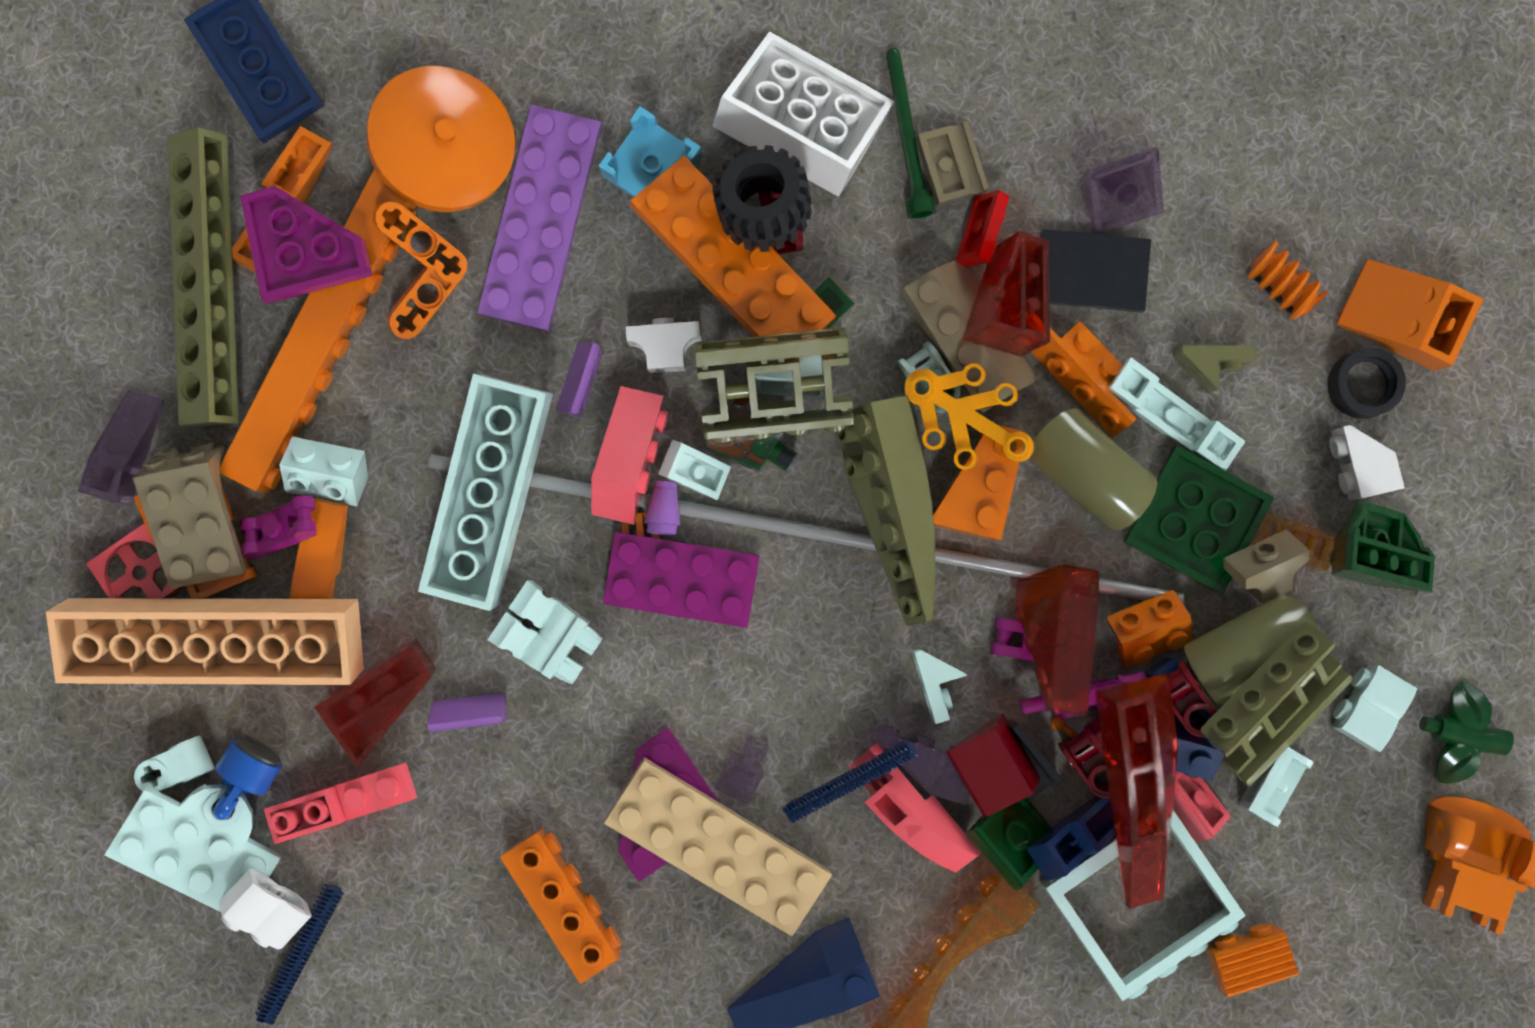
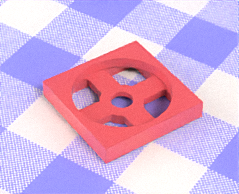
[86,524,185,598]

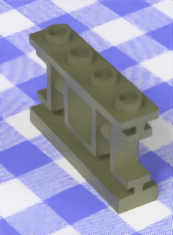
[695,327,854,443]
[1201,622,1353,787]

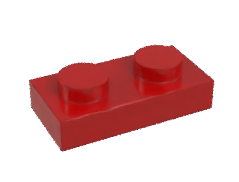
[955,190,1010,267]

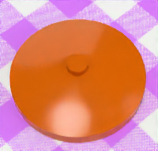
[366,66,515,212]

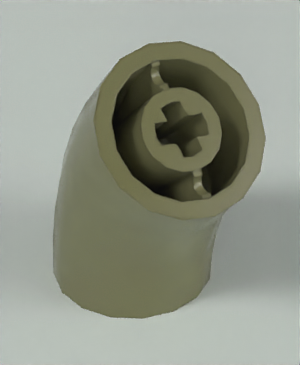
[1029,408,1157,530]
[1184,595,1319,706]

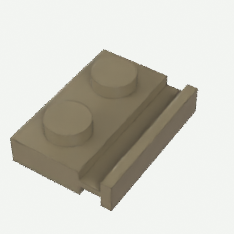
[916,121,989,207]

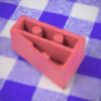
[591,386,668,525]

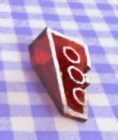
[1014,564,1099,717]

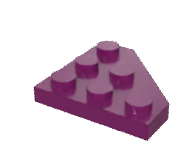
[240,186,373,304]
[618,727,720,882]

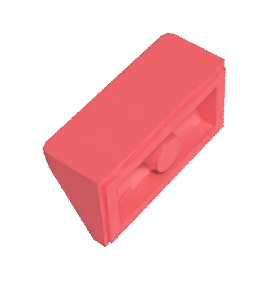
[1152,769,1231,842]

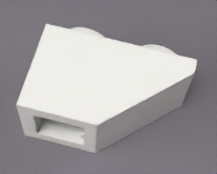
[1329,425,1405,500]

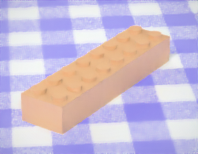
[46,598,364,685]

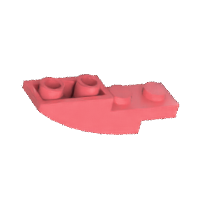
[849,743,981,873]
[263,762,418,845]

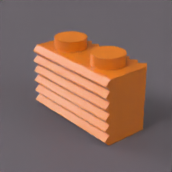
[1206,923,1299,997]

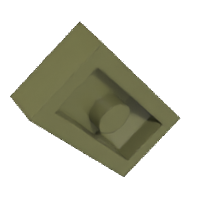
[1174,345,1256,393]

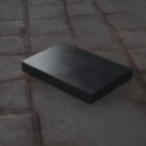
[1035,229,1151,313]

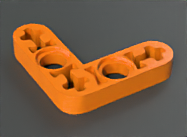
[373,201,467,339]

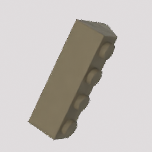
[900,260,1038,414]

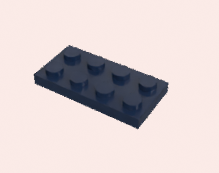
[184,0,325,143]

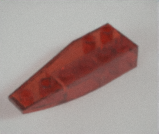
[1095,674,1178,909]

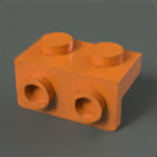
[1107,590,1193,669]

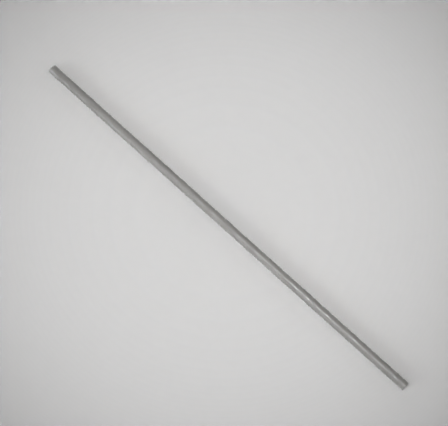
[428,454,1184,603]

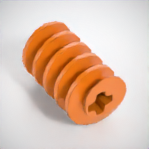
[1247,240,1329,321]

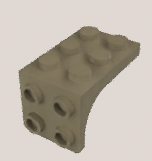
[133,441,246,589]

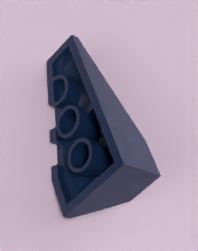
[727,917,880,1028]

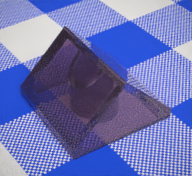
[1077,147,1164,234]

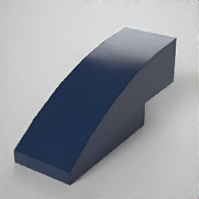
[1027,789,1137,881]

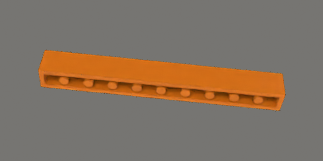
[220,168,417,494]

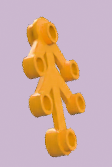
[905,363,1035,470]

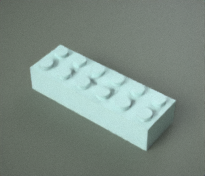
[418,374,553,611]

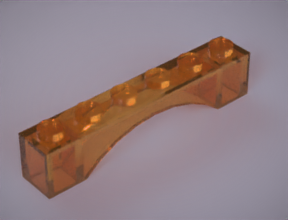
[871,871,1040,1028]

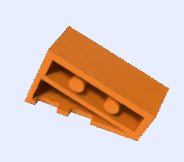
[933,425,1027,541]

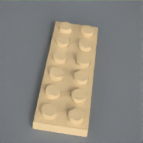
[604,757,832,936]

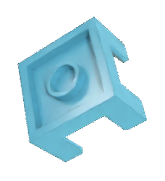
[598,106,702,198]

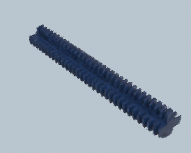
[783,739,918,823]
[255,884,344,1025]

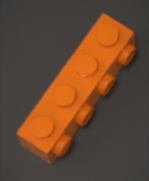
[500,827,622,984]

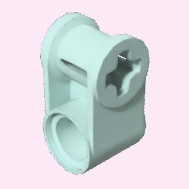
[897,341,960,413]
[134,735,215,792]

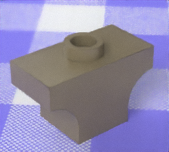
[1224,529,1310,604]

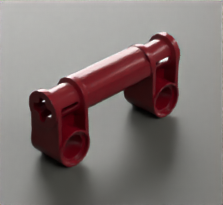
[1058,661,1216,798]

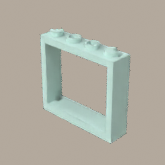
[1040,799,1246,1001]

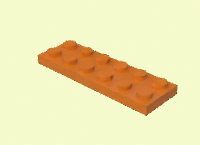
[629,155,836,336]

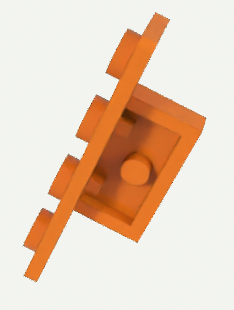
[1014,313,1136,437]

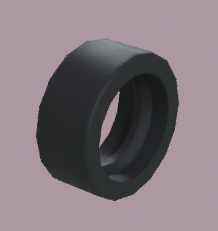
[1328,347,1406,419]

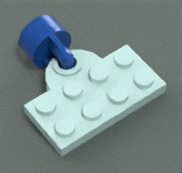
[104,737,282,912]

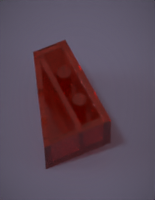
[962,231,1050,357]

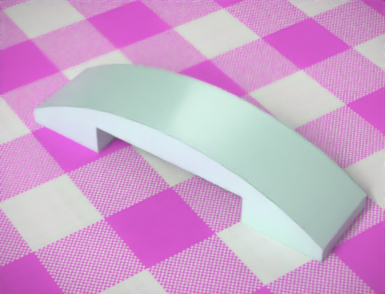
[1108,357,1245,471]

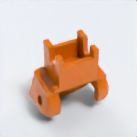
[1422,796,1535,935]

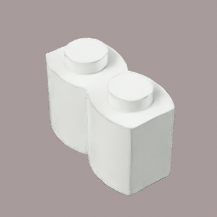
[219,868,311,949]

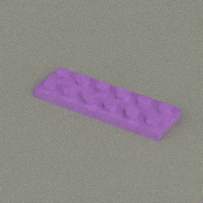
[477,105,602,332]

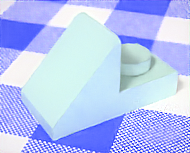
[658,440,731,500]
[911,649,967,724]

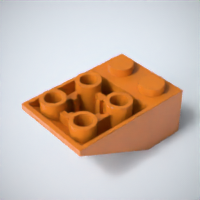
[1336,259,1484,371]

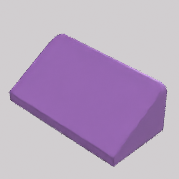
[556,342,603,418]
[428,693,508,732]

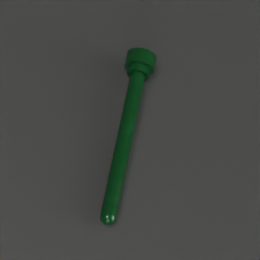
[886,48,936,219]

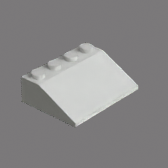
[713,31,894,197]

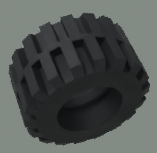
[713,145,812,252]

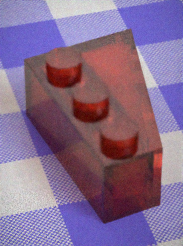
[314,638,436,768]

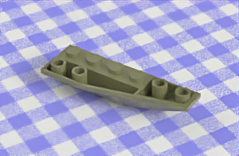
[835,395,935,626]

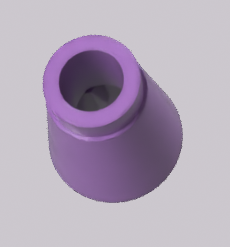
[644,481,681,535]

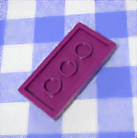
[603,531,760,628]

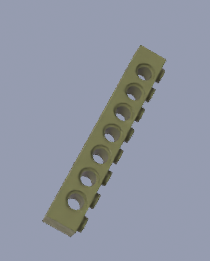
[167,127,239,428]

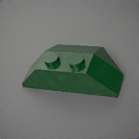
[1330,501,1435,592]

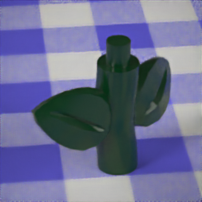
[1419,681,1514,784]

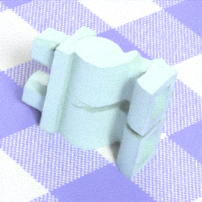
[488,580,603,684]

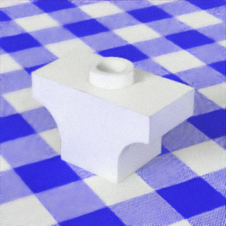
[626,318,702,374]

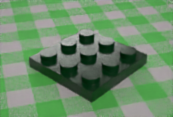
[1123,445,1274,594]

